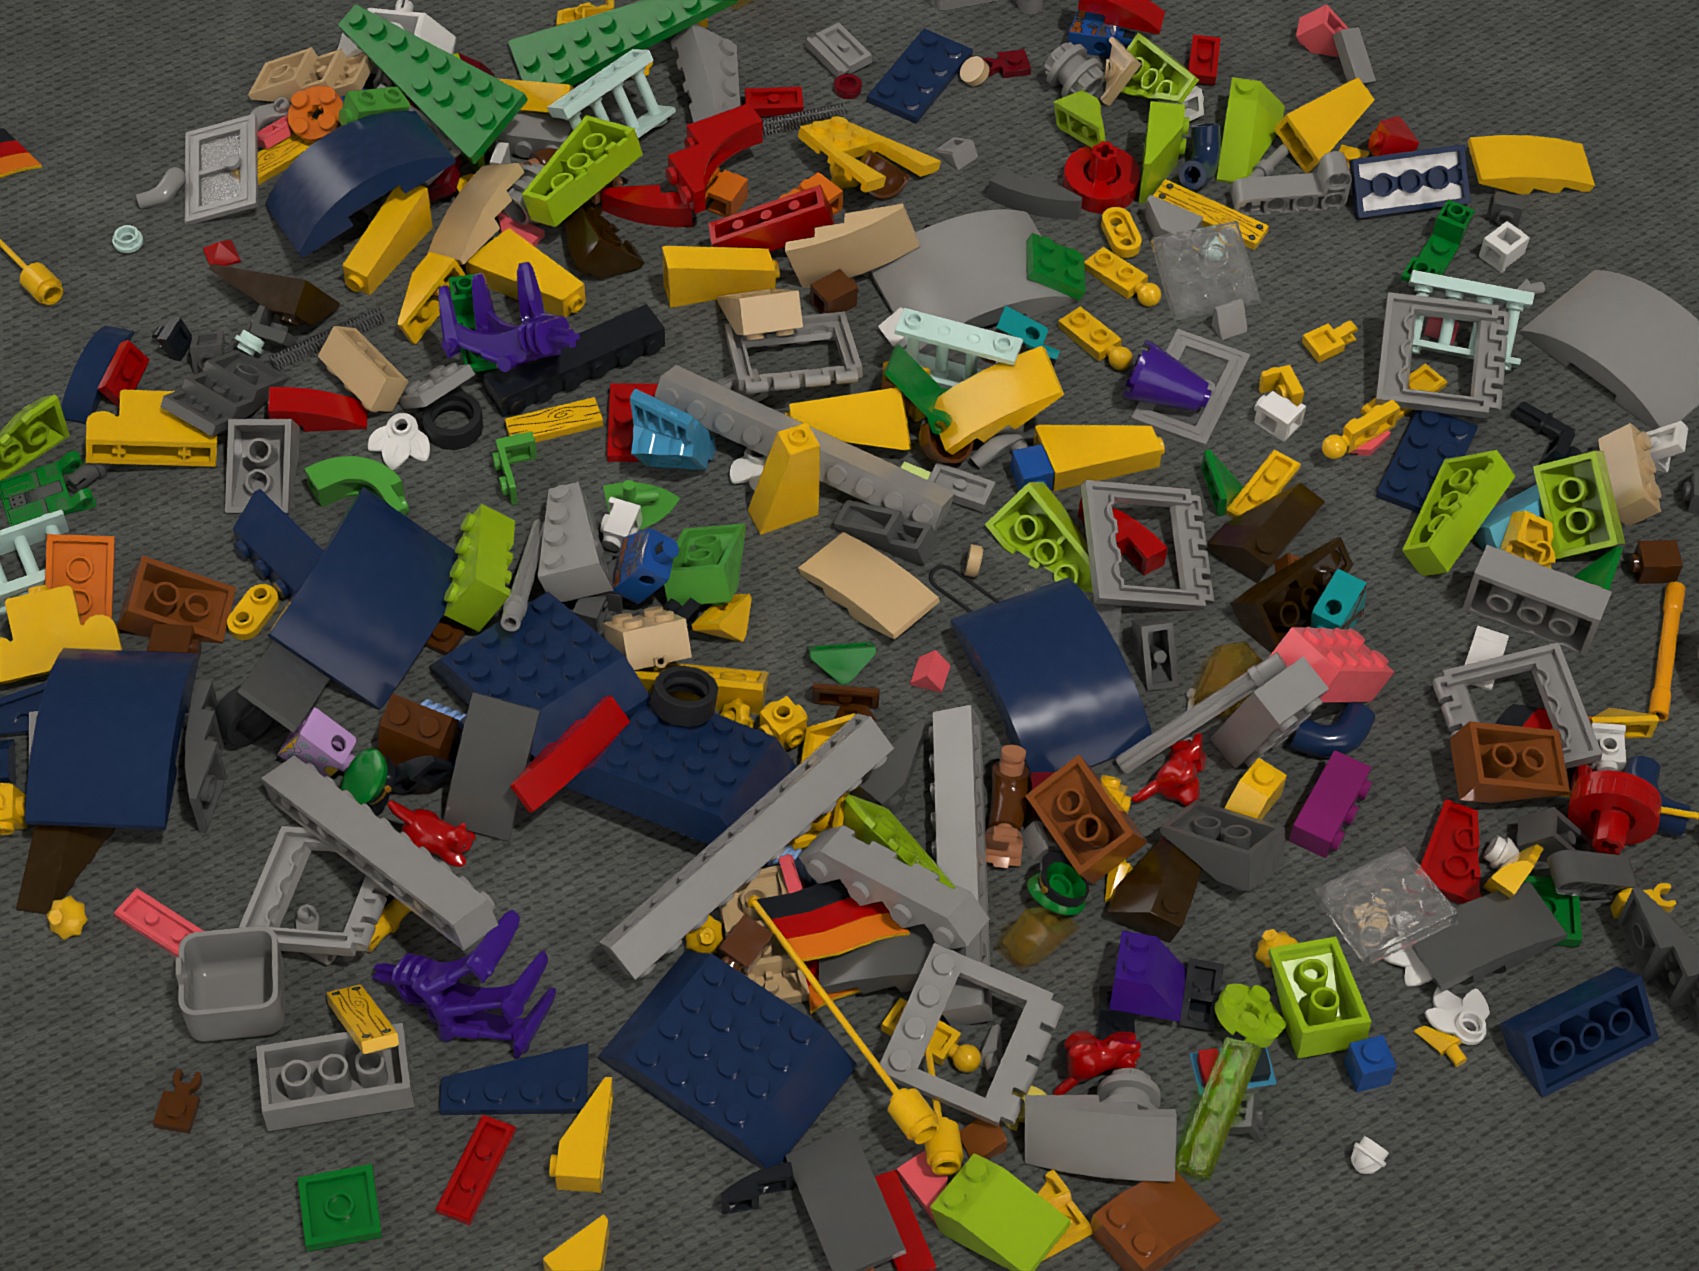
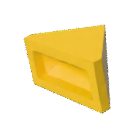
[691,594,752,642]
[1590,708,1659,738]

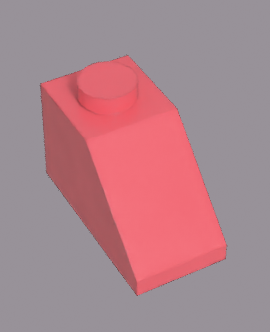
[1296,4,1349,57]

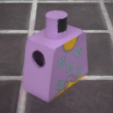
[277,707,357,777]

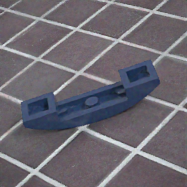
[61,325,134,424]

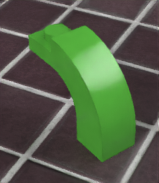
[304,456,410,517]

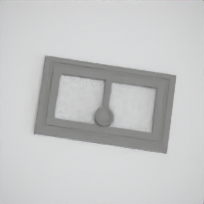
[184,114,258,224]
[1130,329,1250,447]

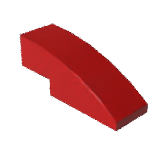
[1078,0,1165,35]
[601,184,693,227]
[268,387,368,432]
[1078,498,1168,576]

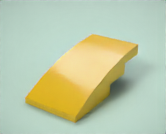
[1467,135,1595,195]
[934,346,1065,455]

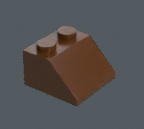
[378,693,461,767]

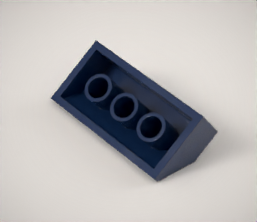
[233,488,323,599]
[1500,966,1659,1098]

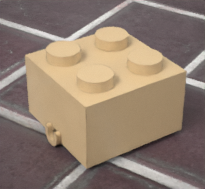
[602,606,692,670]

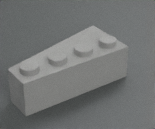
[670,24,740,122]
[538,482,614,602]

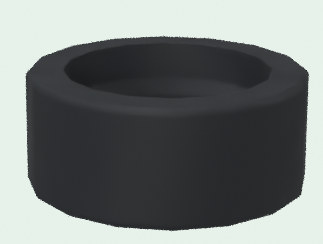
[422,390,484,450]
[652,666,718,727]
[215,684,277,747]

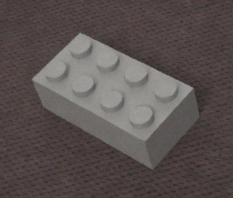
[1463,545,1612,657]
[1210,657,1329,769]
[256,1023,415,1131]

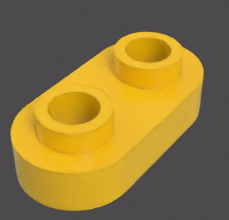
[1101,207,1142,258]
[227,584,279,640]

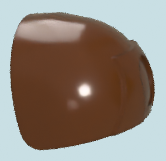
[860,149,910,199]
[919,423,974,465]

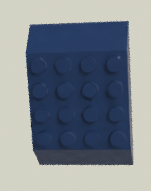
[429,592,651,762]
[564,690,797,844]
[598,951,857,1169]

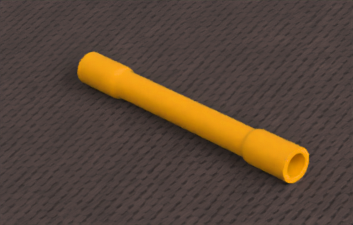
[1648,582,1686,722]

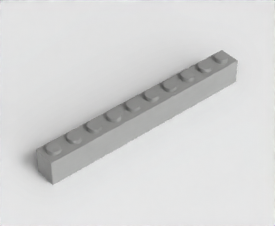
[654,365,955,531]
[929,705,993,1026]
[599,714,894,980]
[261,755,498,951]

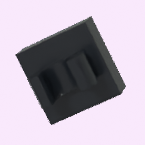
[152,317,192,361]
[1539,428,1582,465]
[663,598,701,631]

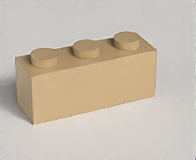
[318,326,409,413]
[1598,423,1661,526]

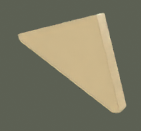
[1100,37,1142,106]

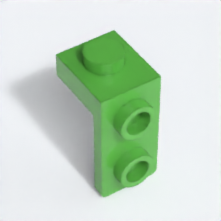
[339,86,410,126]
[492,431,537,505]

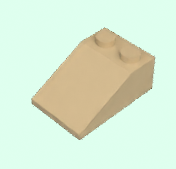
[717,288,803,340]

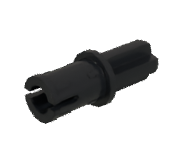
[1514,402,1576,438]

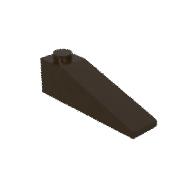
[564,199,645,279]
[209,264,340,327]
[1207,483,1325,583]
[1230,537,1353,653]
[16,825,116,915]
[1106,836,1202,943]

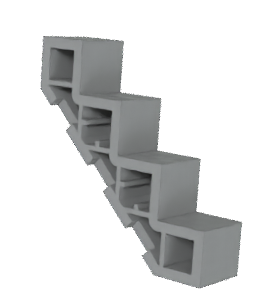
[799,825,990,950]

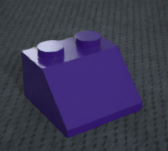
[1109,931,1187,1022]

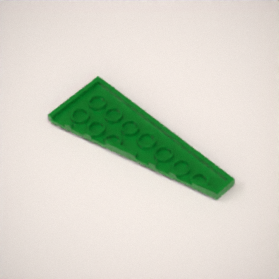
[508,0,738,86]
[338,4,528,164]

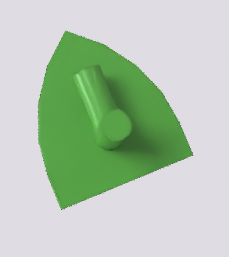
[603,480,680,530]

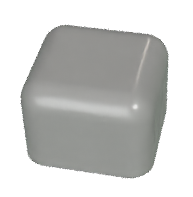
[176,926,285,1042]

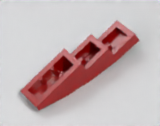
[510,695,631,813]

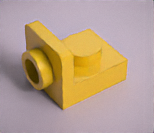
[1258,365,1304,407]

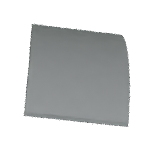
[868,209,1079,353]
[1519,270,1699,430]

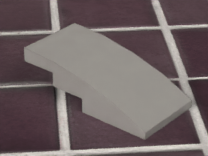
[1024,1095,1177,1182]

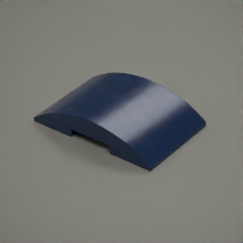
[265,111,456,258]
[267,487,459,710]
[950,577,1152,780]
[25,648,199,830]

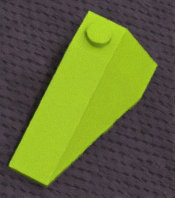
[1121,33,1199,104]
[1216,77,1285,183]
[0,394,70,481]
[985,482,1093,599]
[844,794,956,889]

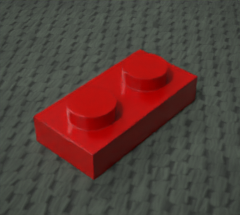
[1188,34,1221,85]
[745,87,804,117]
[97,340,150,407]

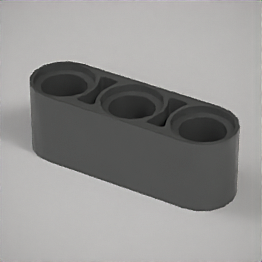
[1547,850,1638,900]

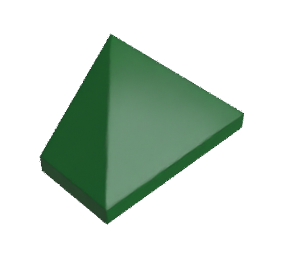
[1201,449,1243,517]
[1574,546,1623,591]
[807,641,876,684]

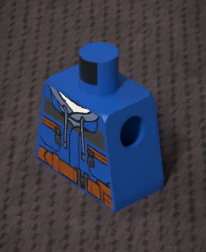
[1068,10,1137,57]
[612,528,679,604]

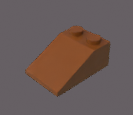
[117,555,236,644]
[1450,721,1570,803]
[1025,754,1148,884]
[1091,1170,1222,1271]

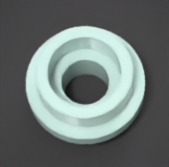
[112,225,143,253]
[234,329,265,356]

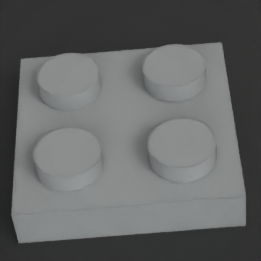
[398,362,475,409]

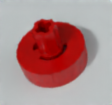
[1063,141,1140,214]
[1568,770,1662,855]

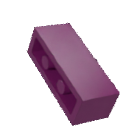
[1289,750,1373,859]

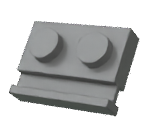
[806,22,872,78]

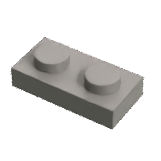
[928,462,996,513]

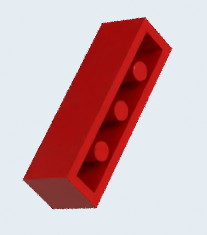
[708,185,835,252]

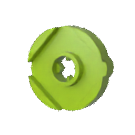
[1214,984,1286,1048]

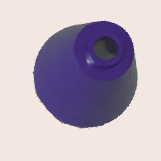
[1122,340,1212,411]

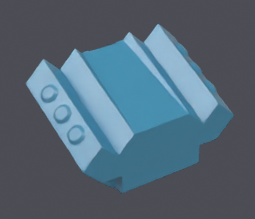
[630,389,716,470]

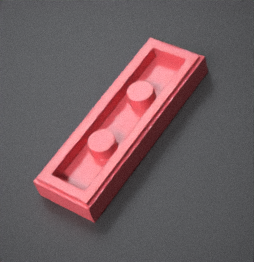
[114,888,203,957]

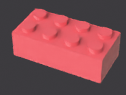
[1269,627,1395,702]

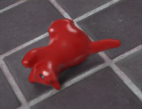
[1131,733,1206,806]
[387,800,476,867]
[1052,1031,1141,1095]

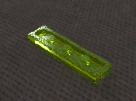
[1175,1037,1262,1181]

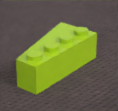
[522,115,643,227]
[1402,450,1516,576]
[444,504,515,632]

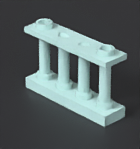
[547,49,676,138]
[1408,270,1535,372]
[894,308,1023,390]
[0,509,69,615]

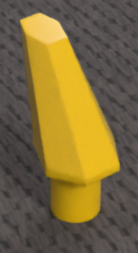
[1105,860,1133,902]
[1414,1025,1467,1067]

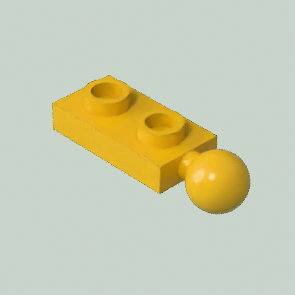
[1084,247,1161,307]
[1058,306,1133,371]
[1322,399,1401,460]
[881,997,981,1073]

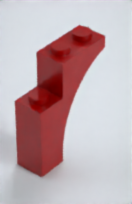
[665,103,763,214]

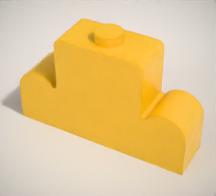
[86,390,217,467]
[0,585,123,685]

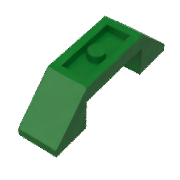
[1401,199,1475,283]
[448,273,497,372]

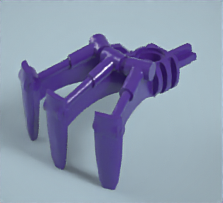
[438,262,580,372]
[373,910,556,1059]

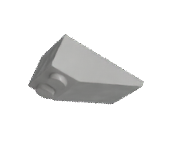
[225,419,300,514]

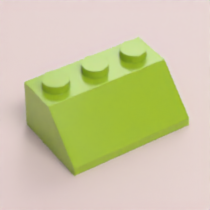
[1533,451,1626,559]

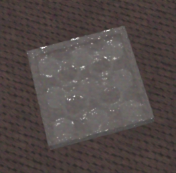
[1150,221,1262,323]
[1313,846,1459,967]

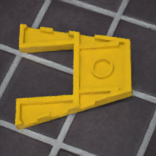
[798,116,941,193]

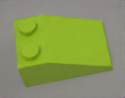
[1139,101,1190,204]
[1268,936,1371,1059]
[930,1153,1071,1271]

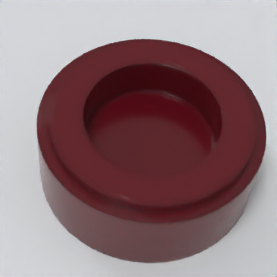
[834,74,862,99]

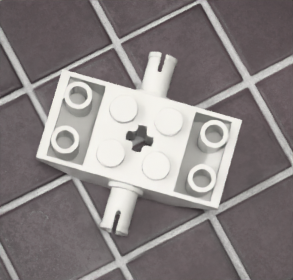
[338,0,456,88]

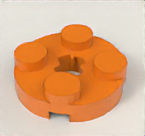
[288,86,343,144]

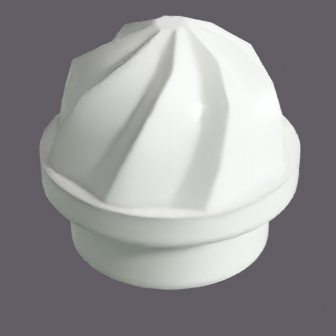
[1483,835,1519,869]
[1351,1136,1389,1174]

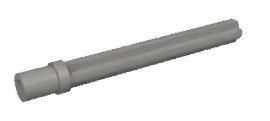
[501,519,544,631]
[1116,652,1288,773]

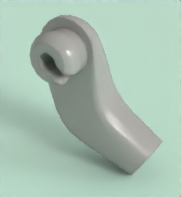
[250,97,290,132]
[136,167,185,209]
[970,434,1028,469]
[296,904,337,965]

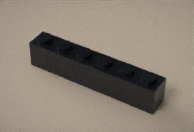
[483,304,665,417]

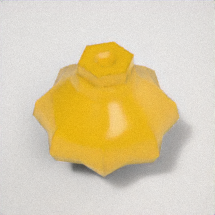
[830,164,860,189]
[719,698,754,728]
[46,895,88,940]
[685,914,726,954]
[1255,929,1298,968]

